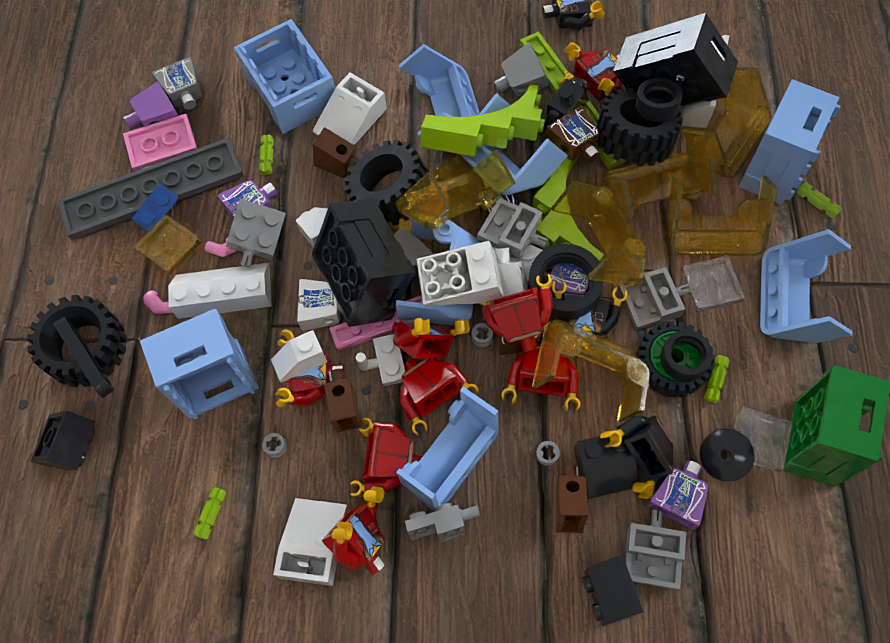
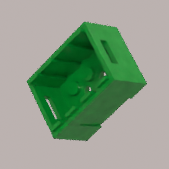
[782,365,890,487]

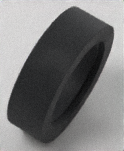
[528,244,604,320]

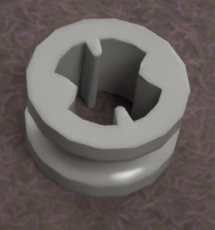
[471,323,493,348]
[262,433,287,458]
[536,441,560,466]

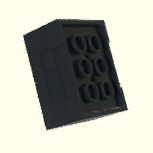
[613,13,738,106]
[312,199,415,327]

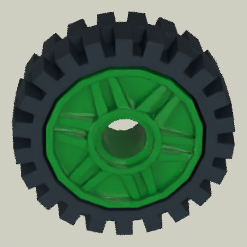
[636,321,714,398]

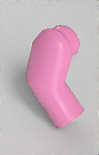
[205,238,237,257]
[143,290,173,314]

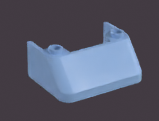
[399,44,480,136]
[460,93,568,195]
[396,216,480,326]
[760,229,852,343]
[396,387,499,512]

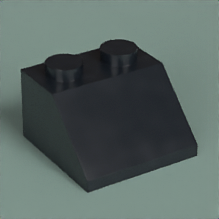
[30,411,96,470]
[573,436,639,499]
[582,555,643,626]

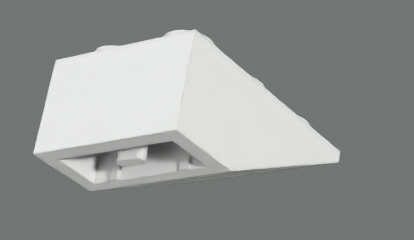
[313,73,387,145]
[417,241,504,306]
[273,498,347,586]

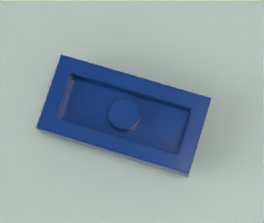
[132,183,180,233]

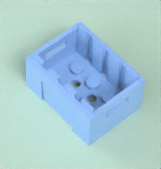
[234,19,335,134]
[739,79,841,205]
[140,308,259,420]

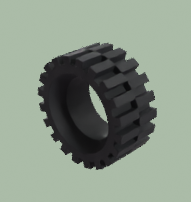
[596,88,683,167]
[344,140,432,226]
[27,295,127,387]

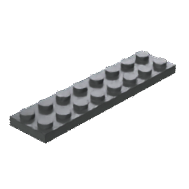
[58,137,244,240]

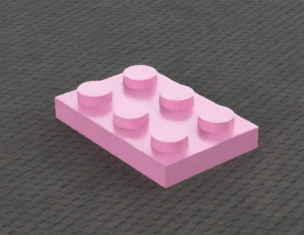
[123,114,198,172]

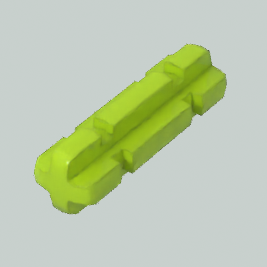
[259,135,274,176]
[797,182,842,218]
[704,355,730,403]
[193,487,226,539]

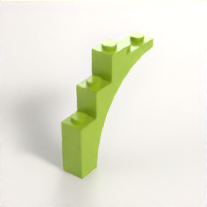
[420,84,545,157]
[533,158,604,265]

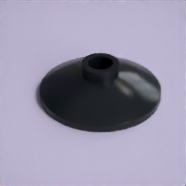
[700,429,755,482]

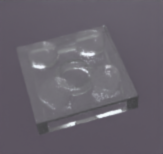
[680,256,745,313]
[728,406,793,472]

